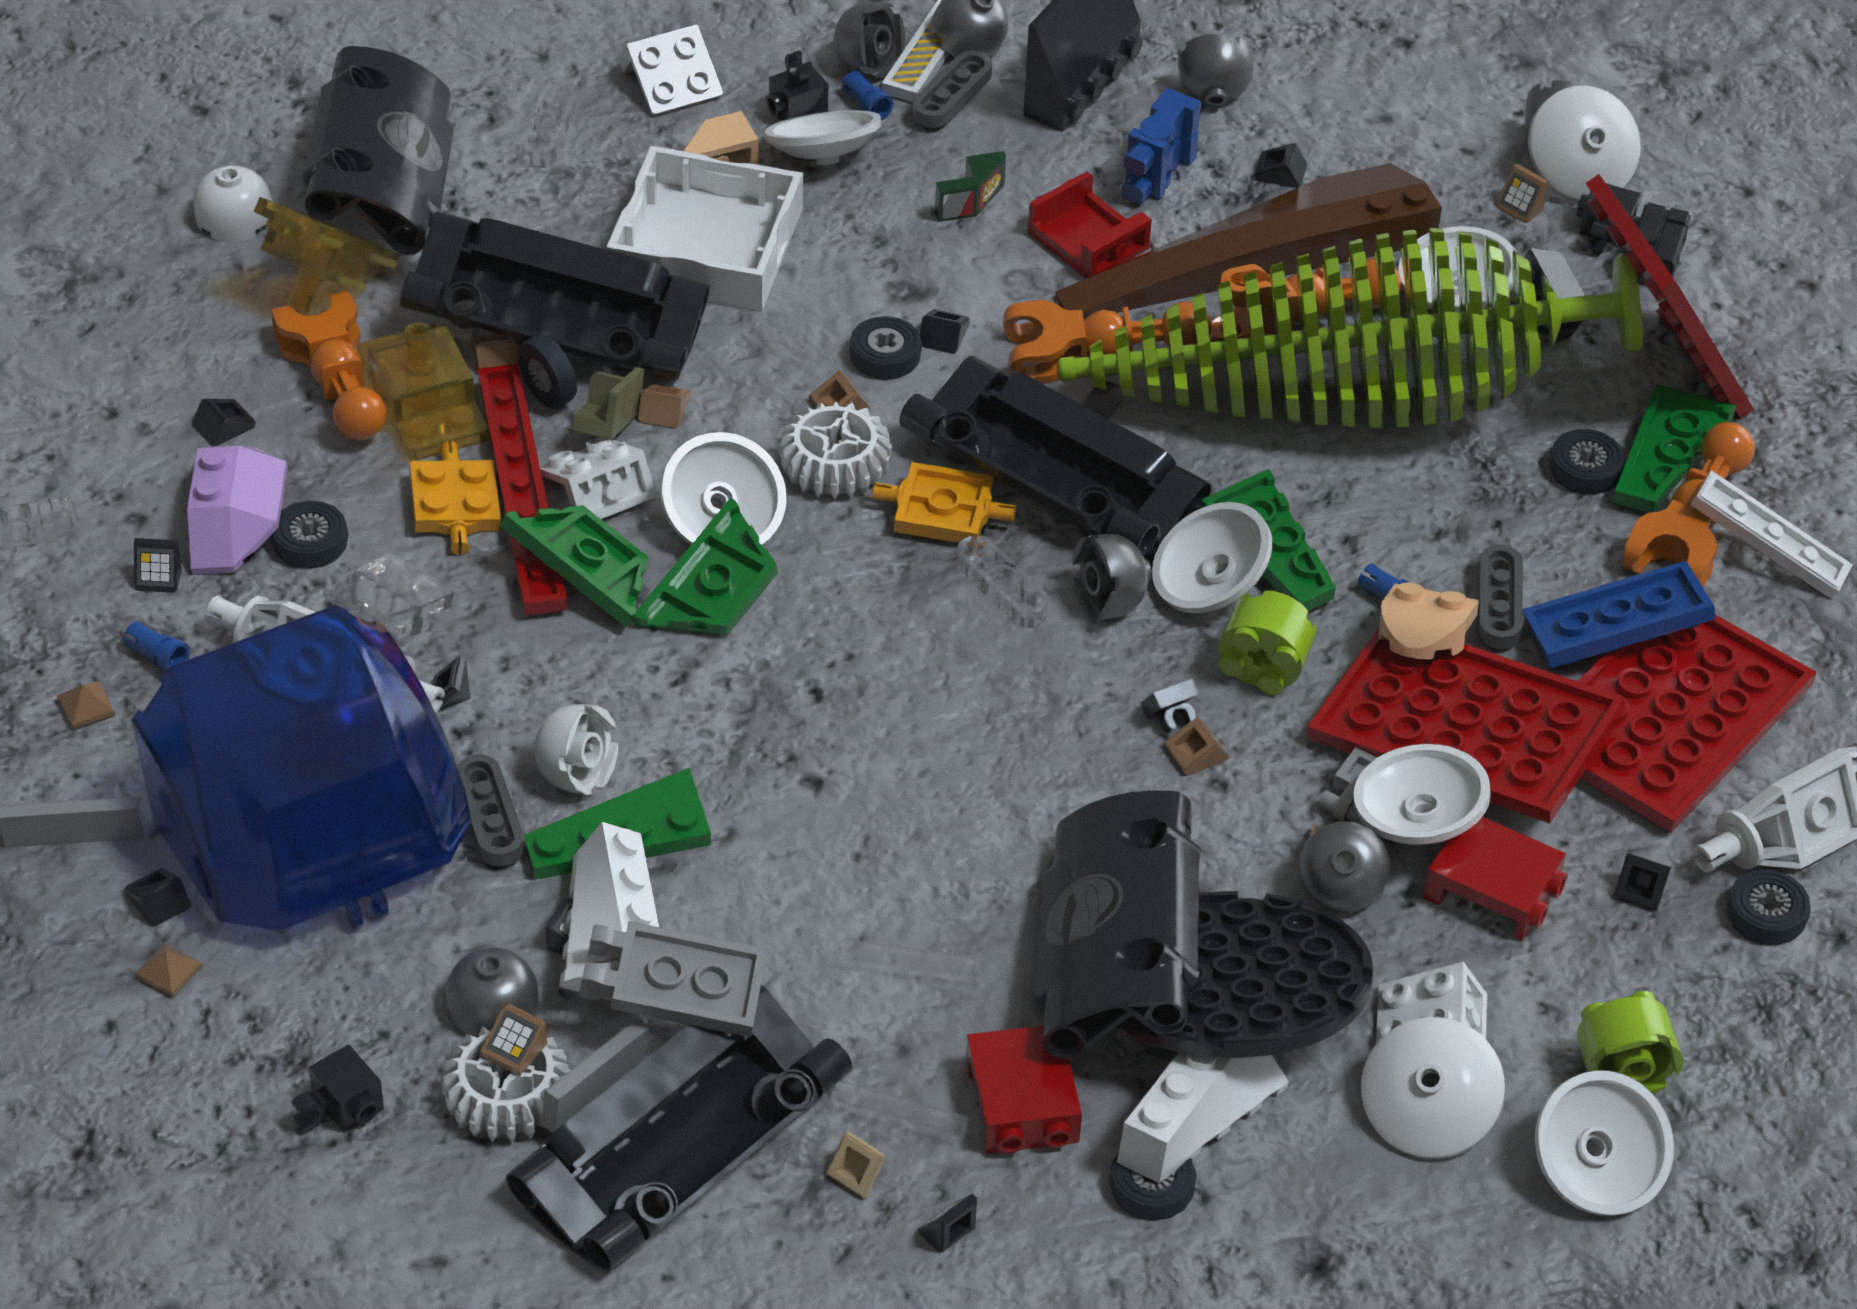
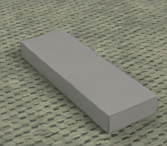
[0,797,143,847]
[542,1019,650,1133]

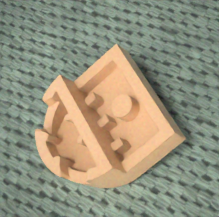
[1378,582,1479,659]

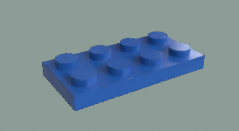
[1523,561,1716,668]

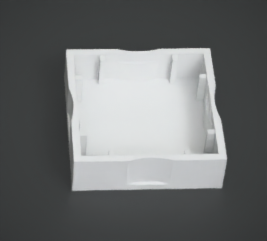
[606,146,803,311]

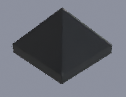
[432,656,471,709]
[1613,853,1671,911]

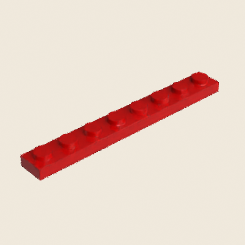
[478,364,568,616]

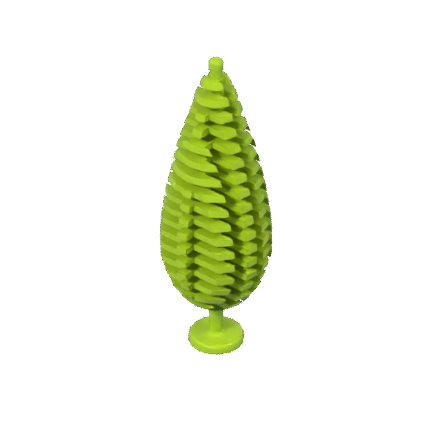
[1057,228,1643,428]

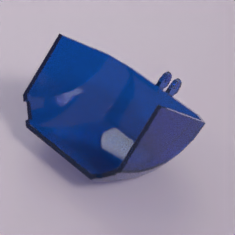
[131,605,472,931]

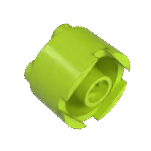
[1218,591,1317,695]
[1576,991,1684,1094]

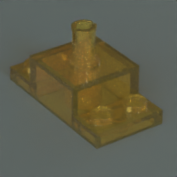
[253,197,401,313]
[357,322,489,461]

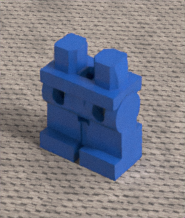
[1122,88,1201,204]

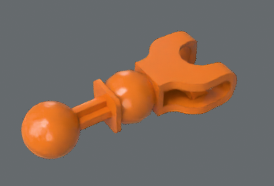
[1210,258,1401,342]
[271,291,386,440]
[1002,300,1212,383]
[1621,422,1755,588]

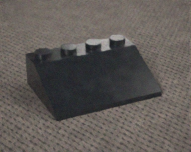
[1023,0,1143,132]

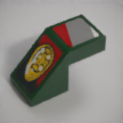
[935,151,1006,222]

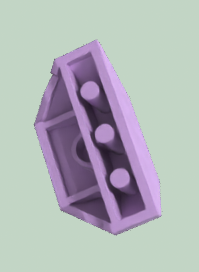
[187,446,288,575]

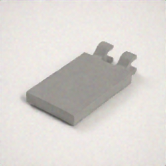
[579,921,767,1037]

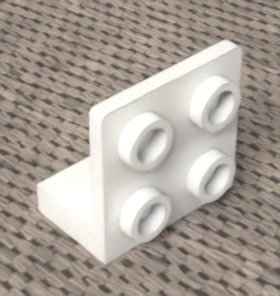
[618,25,723,116]
[540,437,657,519]
[1376,962,1487,1044]

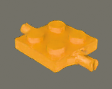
[409,441,501,555]
[872,462,1016,546]

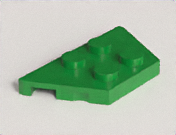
[633,498,778,635]
[500,505,648,627]

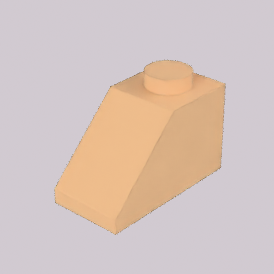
[684,111,759,165]

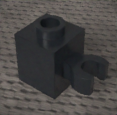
[766,50,829,121]
[1576,183,1641,253]
[291,1044,384,1133]

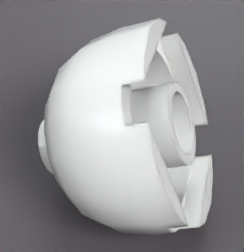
[193,166,274,242]
[534,704,618,795]

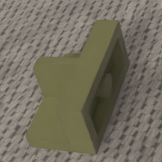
[572,367,644,440]

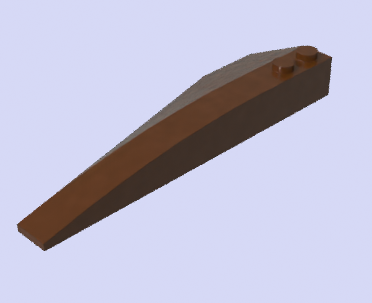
[1055,163,1442,320]

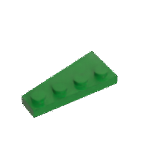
[1613,384,1736,513]
[1200,469,1336,611]
[524,768,711,880]

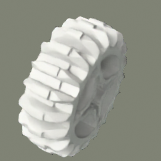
[779,401,892,500]
[441,1026,571,1143]

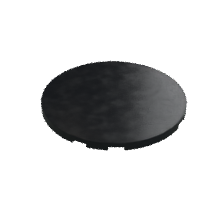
[1118,891,1373,1058]

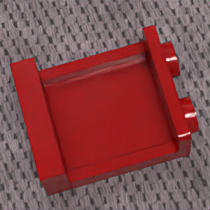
[1028,172,1152,278]
[1423,817,1568,941]
[966,1025,1082,1154]

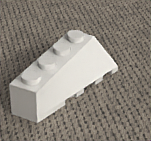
[559,822,659,1001]
[1117,1052,1289,1183]

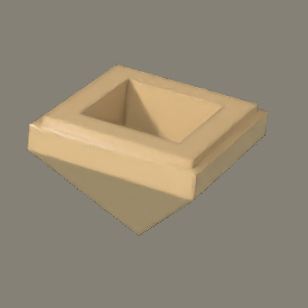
[826,1131,886,1198]

